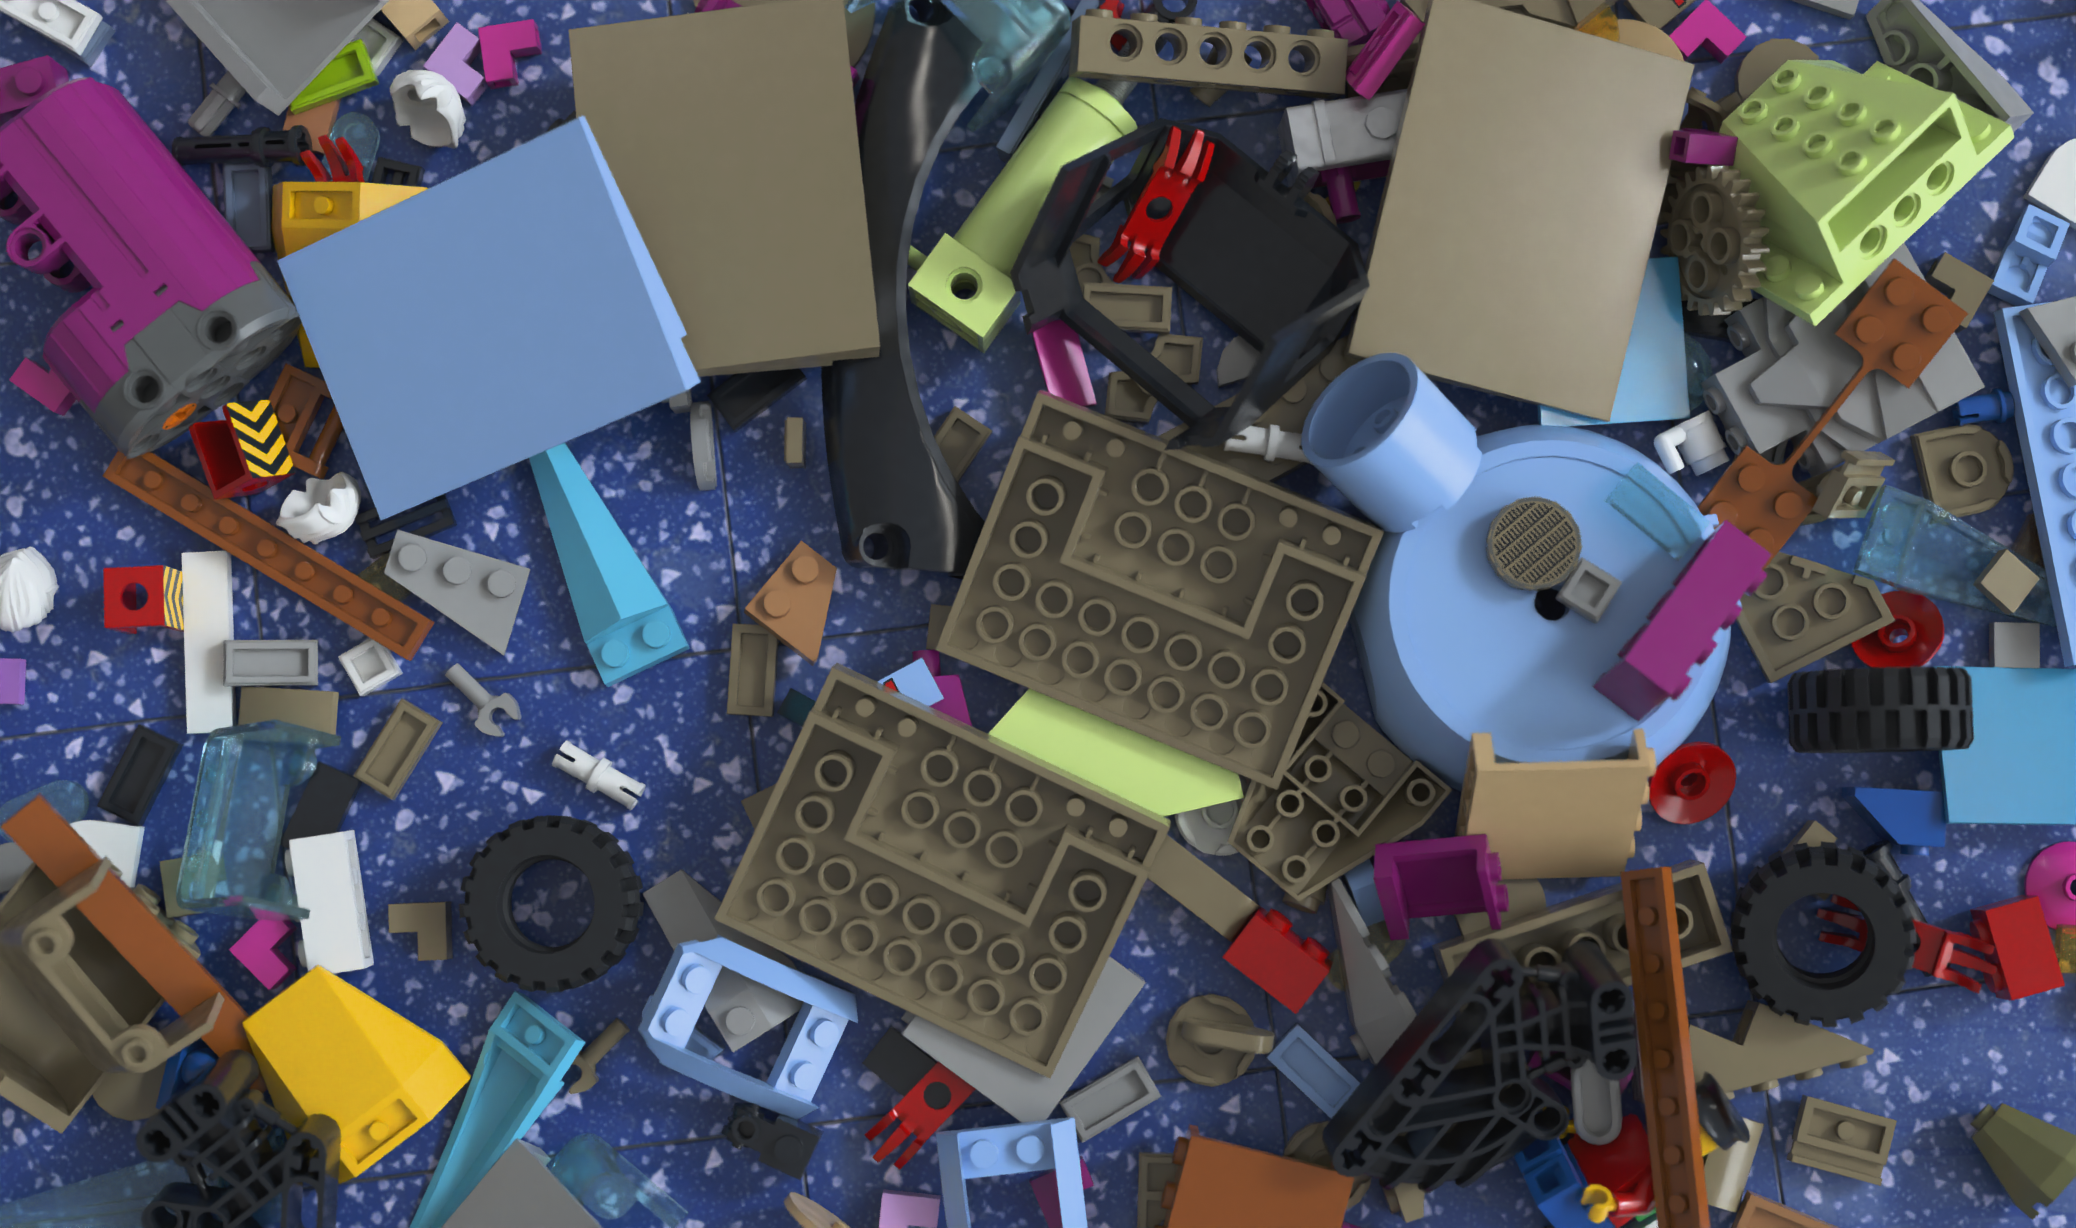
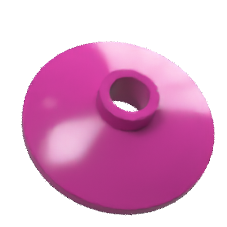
[2024,841,2076,933]

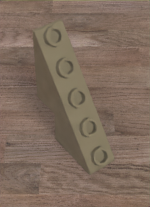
[1688,1000,1875,1100]

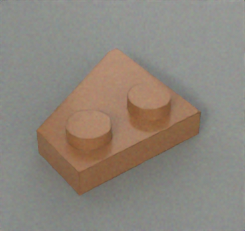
[744,541,837,666]

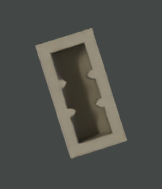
[1703,1117,1764,1212]

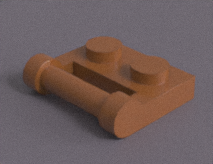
[268,363,344,480]

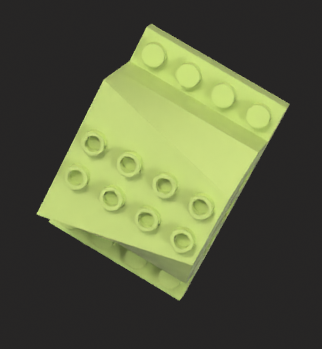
[1709,60,2015,326]

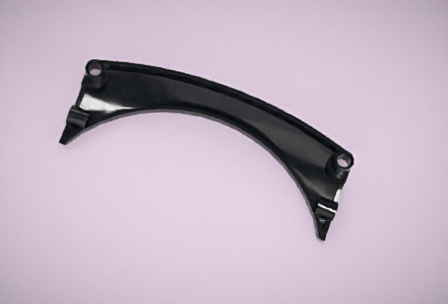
[821,0,1075,579]

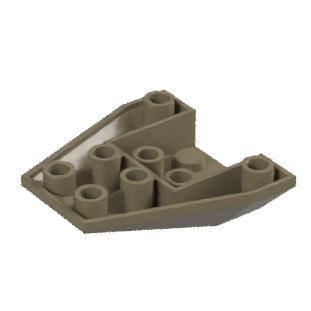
[1227,682,1452,902]

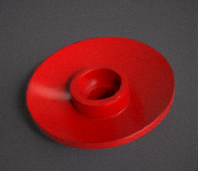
[1851,591,1945,668]
[1648,742,1736,824]

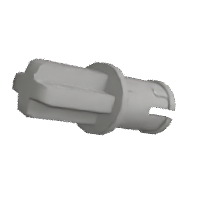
[188,71,247,137]

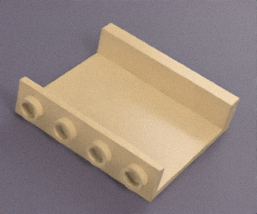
[1454,729,1656,879]

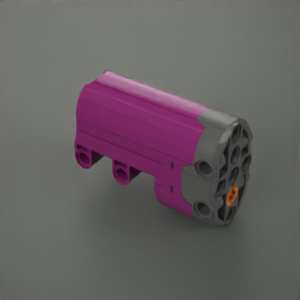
[0,77,302,459]

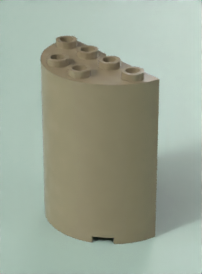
[0,862,201,1134]

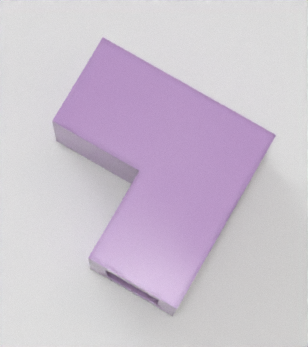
[423,22,488,106]
[879,1189,941,1228]

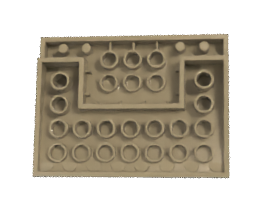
[568,0,880,377]
[1344,0,1695,422]
[935,390,1384,790]
[714,663,1171,1079]

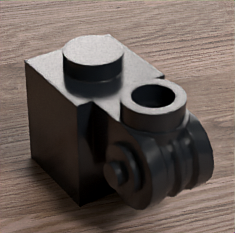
[721,1102,824,1180]

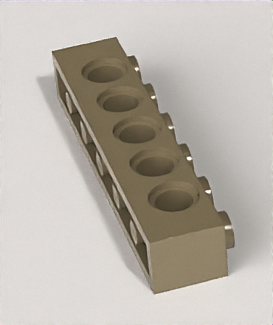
[1069,9,1348,99]

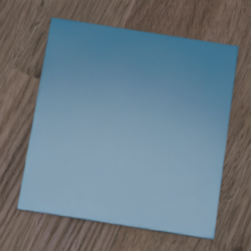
[1537,257,1690,427]
[1932,666,2076,826]

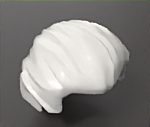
[390,70,466,149]
[276,472,361,545]
[0,547,59,633]

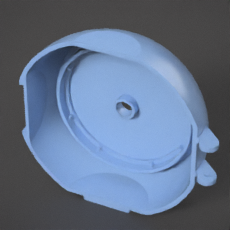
[1349,424,1742,792]

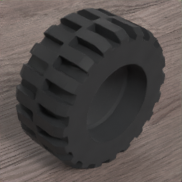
[1787,667,1974,753]
[459,815,644,993]
[1731,842,1916,1027]

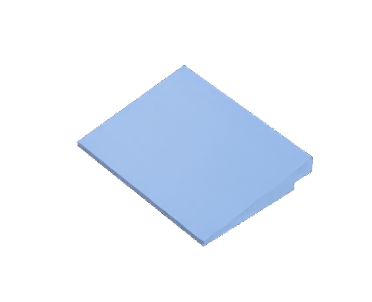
[277,116,701,520]

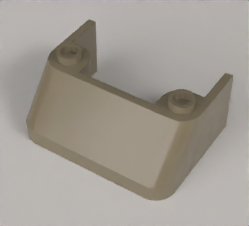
[0,856,225,1074]

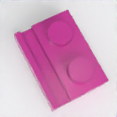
[1346,1,1425,101]

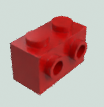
[1969,895,2065,1001]
[1223,906,1333,1014]

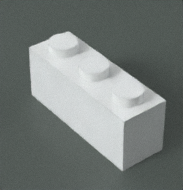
[285,830,374,973]

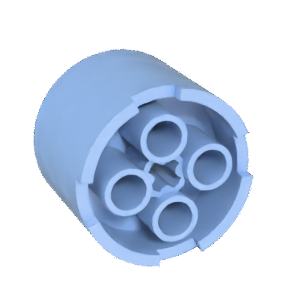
[1301,353,1482,533]

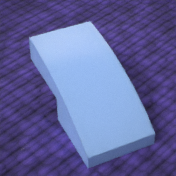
[1987,204,2070,306]

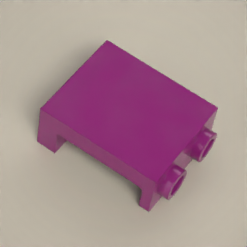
[1374,834,1509,941]

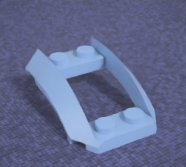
[638,935,858,1120]
[936,1117,1088,1228]

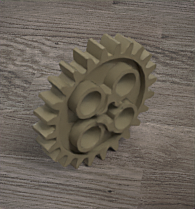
[1660,165,1770,316]

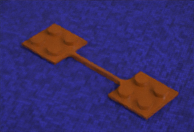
[1697,258,1969,571]

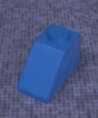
[1842,787,1946,856]

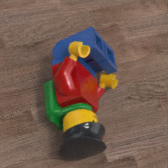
[1514,1072,1750,1228]

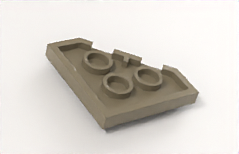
[1735,552,1895,683]

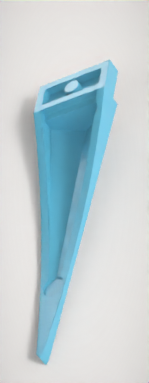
[529,442,690,687]
[409,991,586,1228]

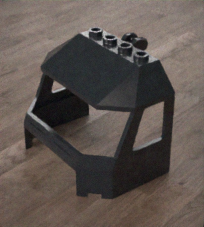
[1010,118,1370,450]

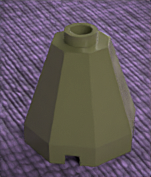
[1970,1103,2076,1220]

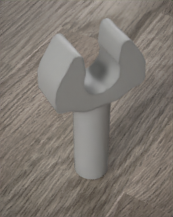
[445,663,521,737]

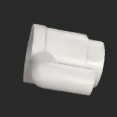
[1654,410,1729,476]

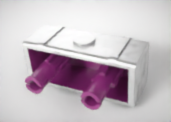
[1278,89,1407,224]

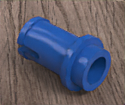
[1951,388,2015,426]

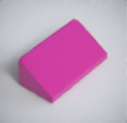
[1031,320,1097,408]

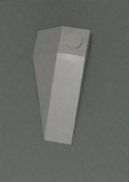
[1866,0,2034,132]
[642,869,803,1053]
[1327,877,1417,1065]

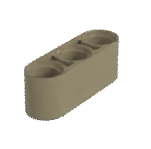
[1147,835,1260,943]

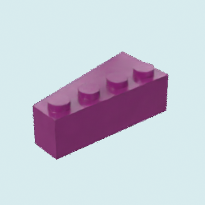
[1593,520,1772,721]

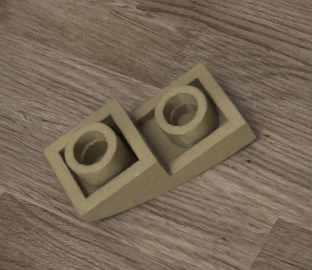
[238,686,339,738]

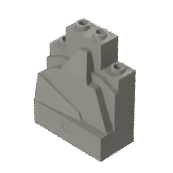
[1701,243,1985,477]

